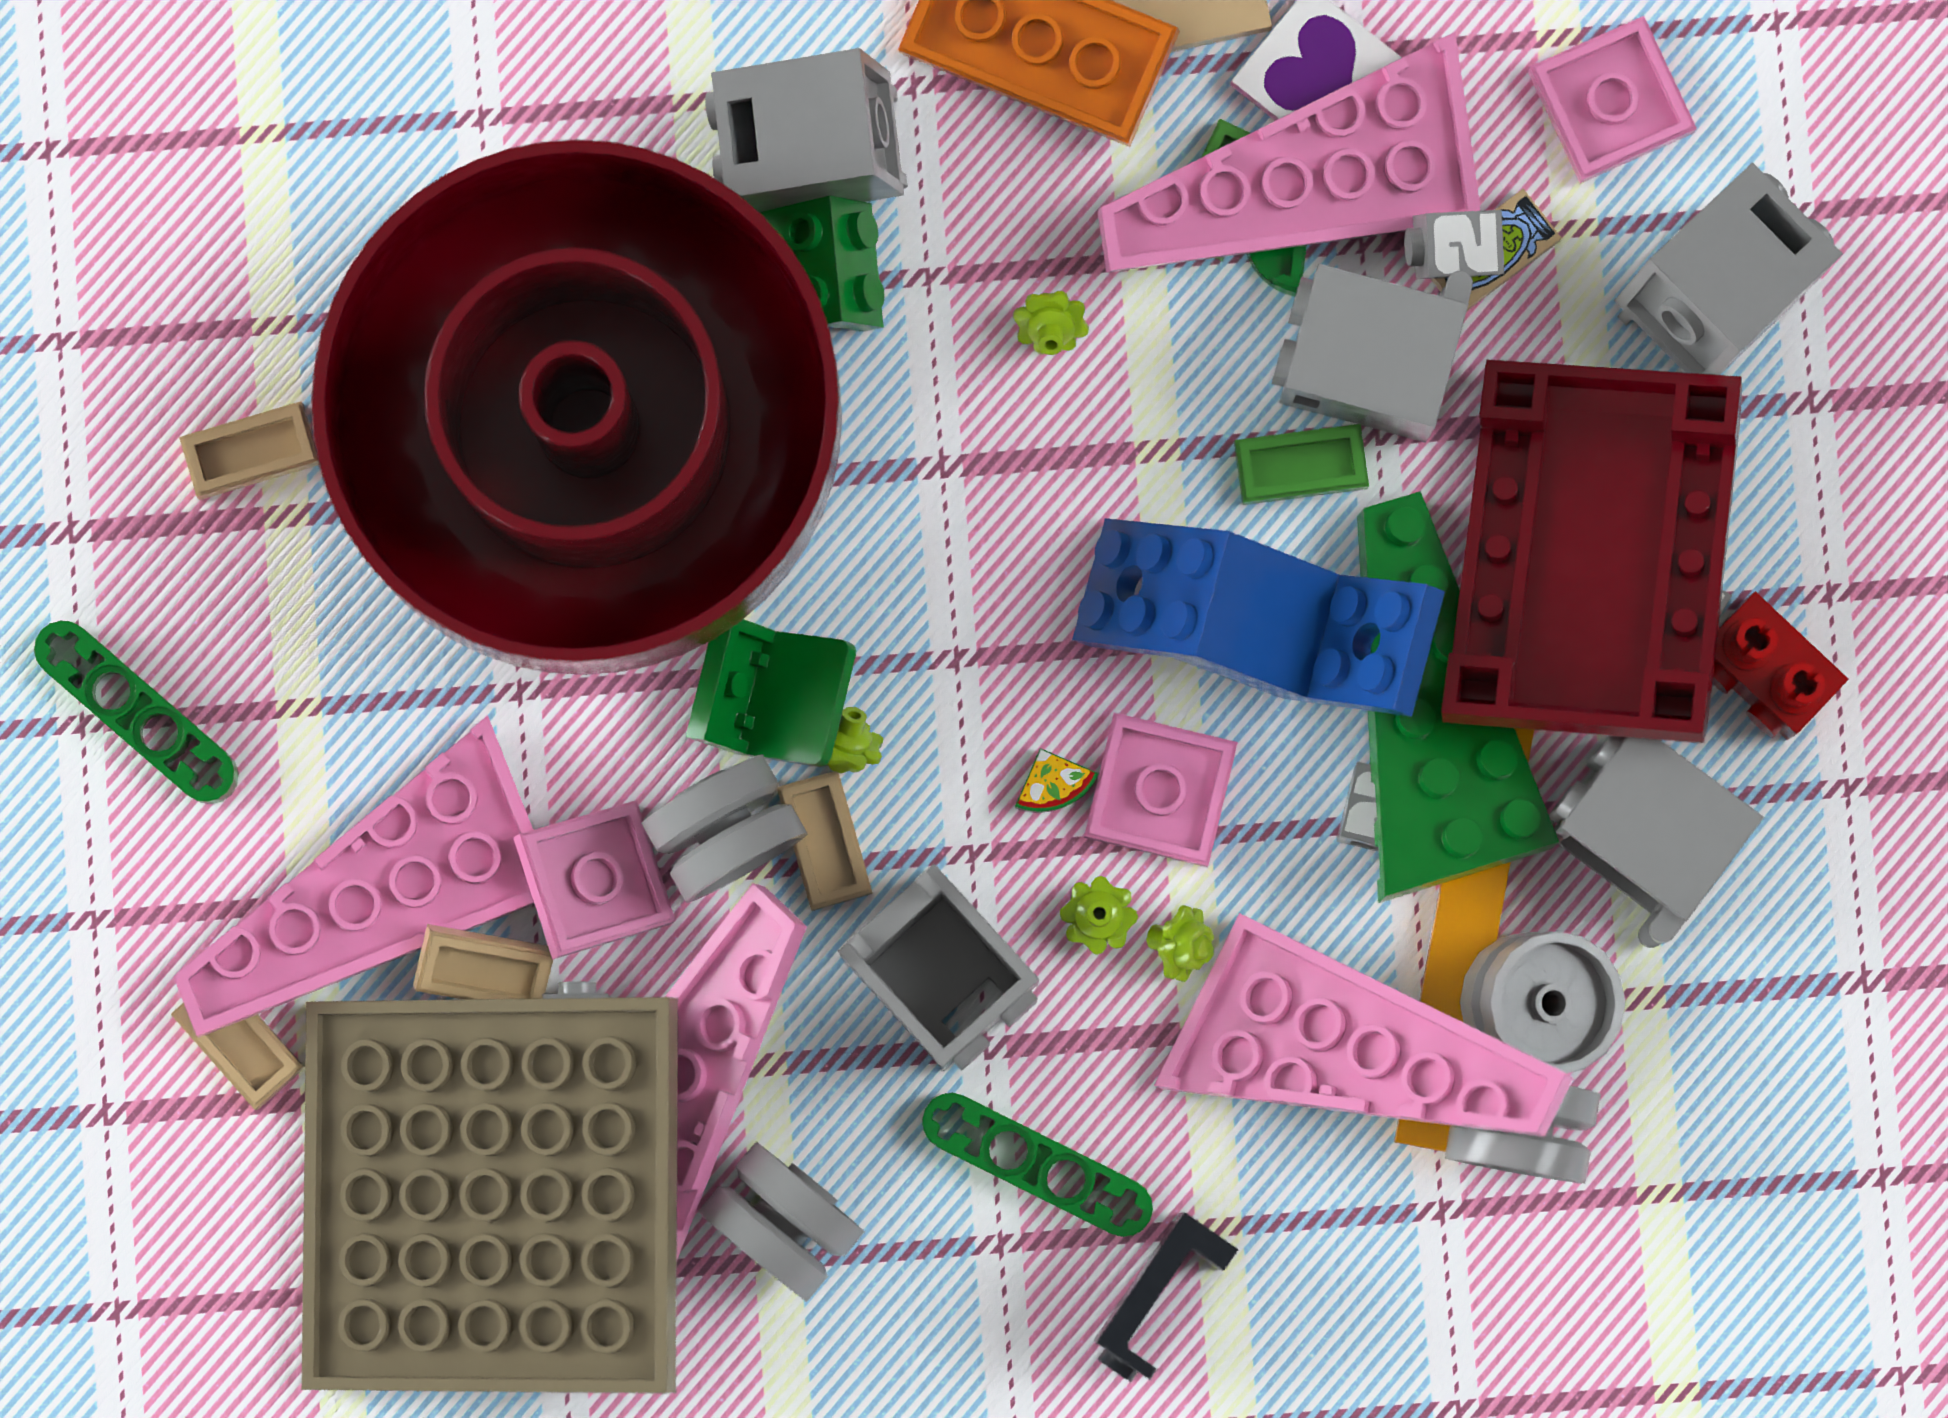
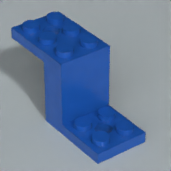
[1072,518,1445,716]

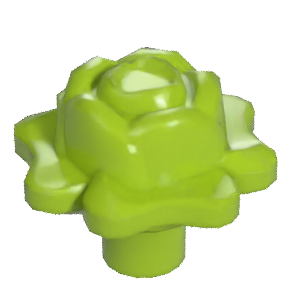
[1013,291,1089,355]
[827,707,884,774]
[1059,876,1138,955]
[1146,905,1214,982]

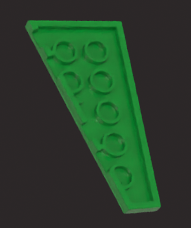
[1357,491,1559,904]

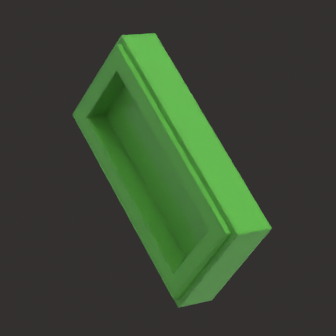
[1234,424,1369,505]

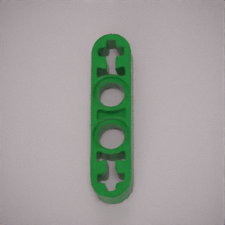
[34,620,239,804]
[922,1093,1153,1237]

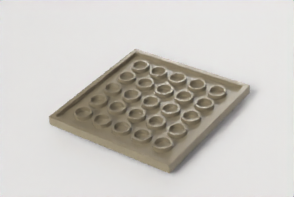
[301,997,678,1394]

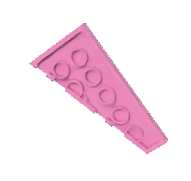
[1097,32,1481,273]
[173,715,534,1038]
[665,883,807,1260]
[1154,913,1574,1137]

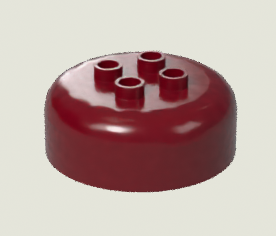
[311,139,842,675]

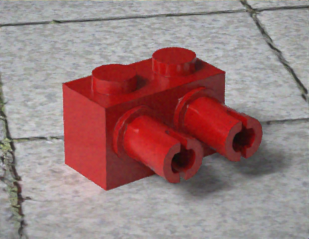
[1712,591,1849,740]

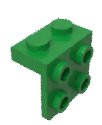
[759,195,885,332]
[686,619,856,767]

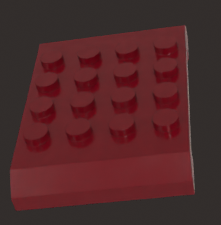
[1441,359,1742,743]

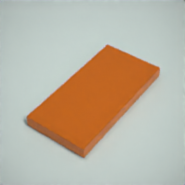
[898,0,1180,147]

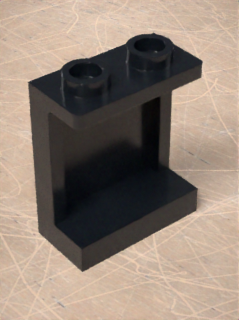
[1093,1212,1239,1383]

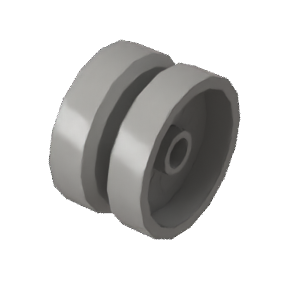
[641,754,808,903]
[1460,932,1625,1073]
[1445,1086,1601,1184]
[698,1141,865,1302]

